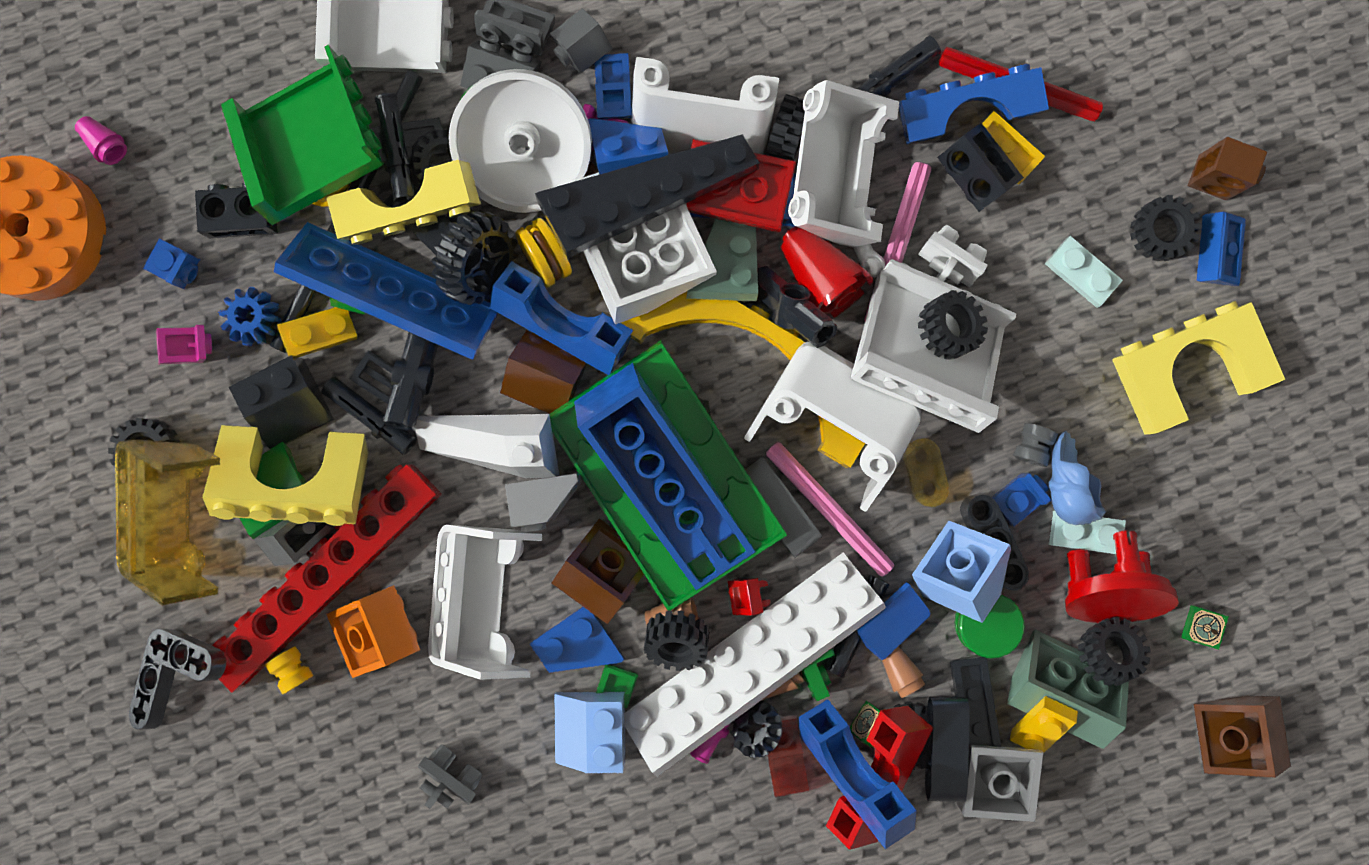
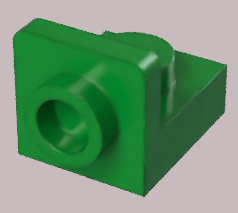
[802,648,835,701]

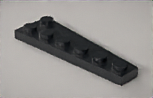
[535,134,760,258]

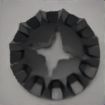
[729,701,782,758]

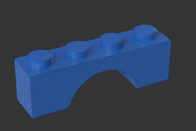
[899,64,1049,145]
[490,261,633,375]
[799,699,917,849]

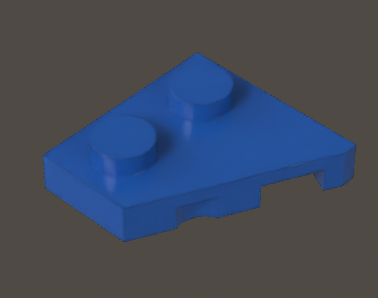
[588,118,668,174]
[530,607,625,673]

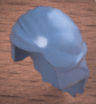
[1049,431,1106,525]

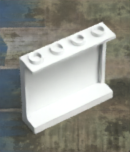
[315,0,454,73]
[851,259,1016,433]

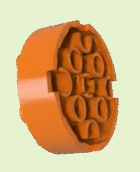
[0,155,106,301]

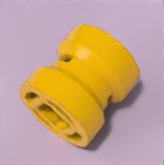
[265,646,314,695]

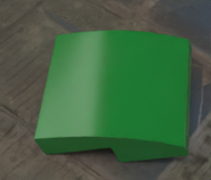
[240,442,307,539]

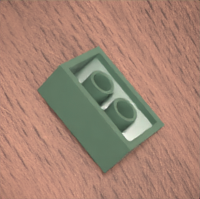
[1007,630,1129,749]

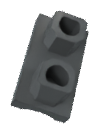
[418,745,483,809]

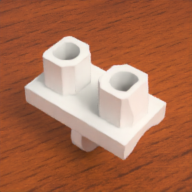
[918,225,988,288]

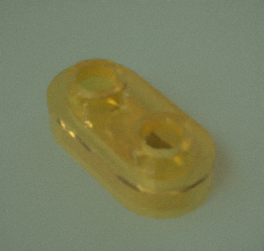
[904,438,949,507]

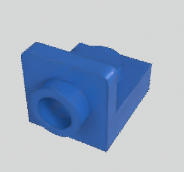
[143,238,200,289]
[992,473,1051,526]

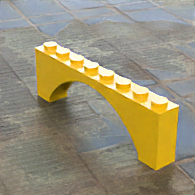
[621,291,865,468]

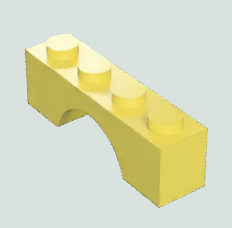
[326,159,480,245]

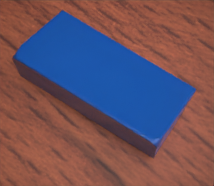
[1197,212,1246,286]
[857,582,931,660]

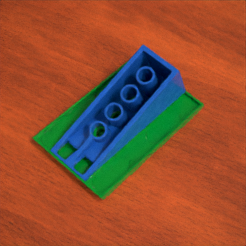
[549,340,787,611]

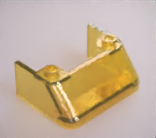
[115,440,220,606]

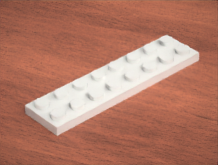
[624,552,886,777]

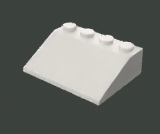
[563,173,717,324]

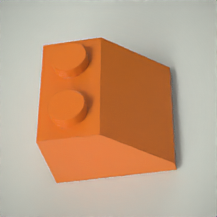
[326,585,420,678]

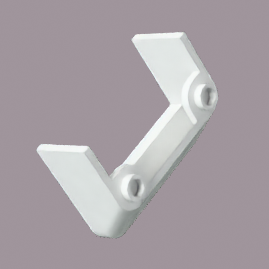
[744,342,921,512]
[428,525,542,680]

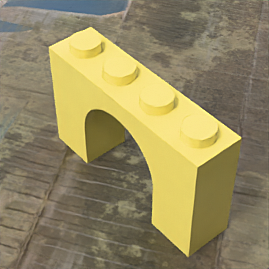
[1112,301,1285,435]
[203,425,368,526]

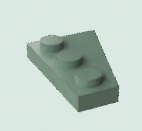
[686,219,758,301]

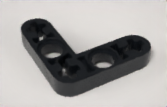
[129,629,226,730]

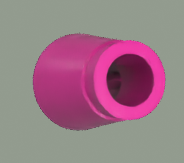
[75,116,127,165]

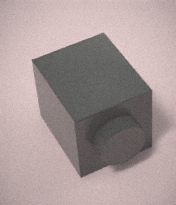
[550,8,612,74]

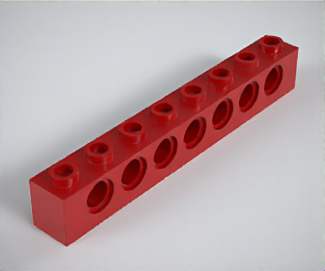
[202,464,442,693]

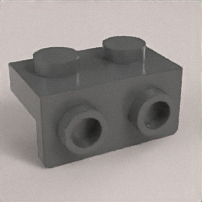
[474,0,555,56]
[460,38,542,89]

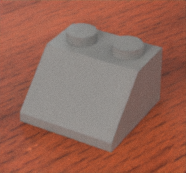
[505,474,583,533]
[956,745,1043,822]

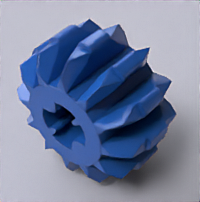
[218,287,282,346]

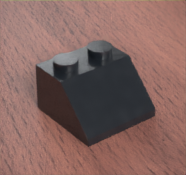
[229,355,334,449]

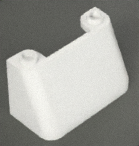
[631,57,779,155]
[788,80,899,248]

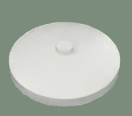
[449,69,592,213]

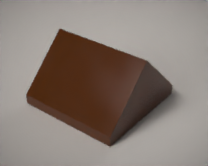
[500,330,587,414]

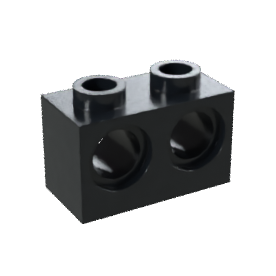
[937,123,1024,212]
[195,183,278,239]

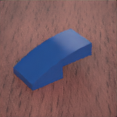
[595,53,632,120]

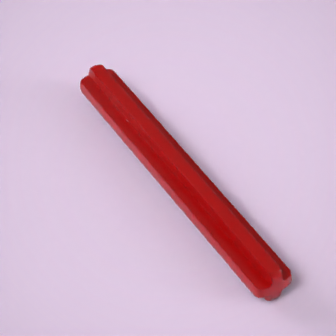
[939,47,1103,122]

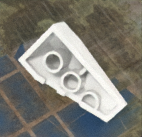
[415,414,559,478]

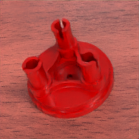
[1065,531,1178,623]

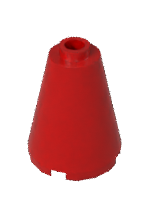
[781,226,873,318]

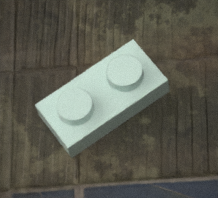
[1045,236,1123,308]
[1049,511,1126,554]

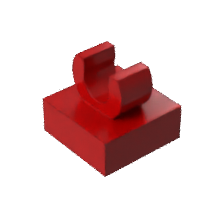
[728,578,771,616]

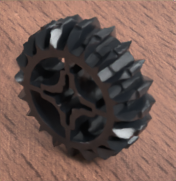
[431,210,518,305]

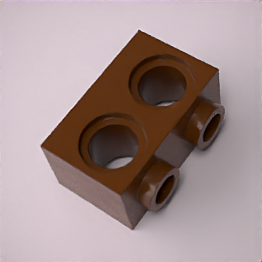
[1187,137,1267,201]

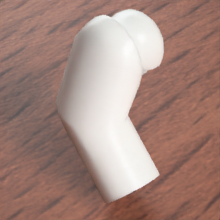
[853,244,885,277]

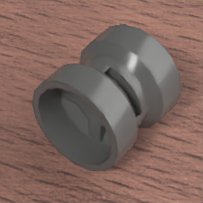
[1013,423,1059,467]

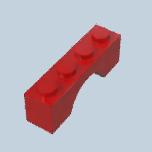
[826,706,933,850]

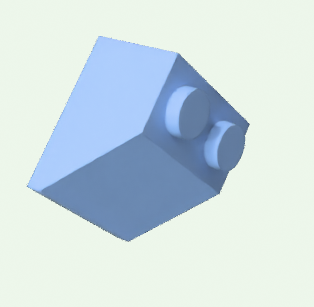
[912,521,1011,623]
[555,692,625,773]

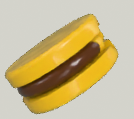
[515,218,572,287]

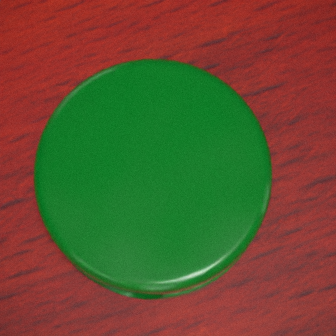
[954,595,1025,658]

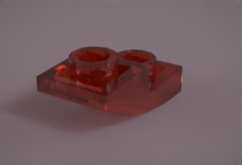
[762,718,809,798]

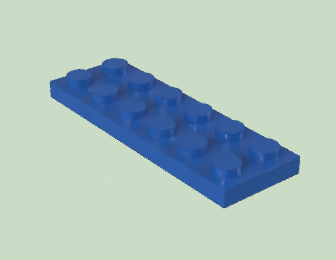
[274,222,498,360]

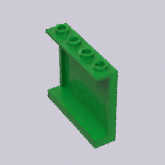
[221,44,383,225]

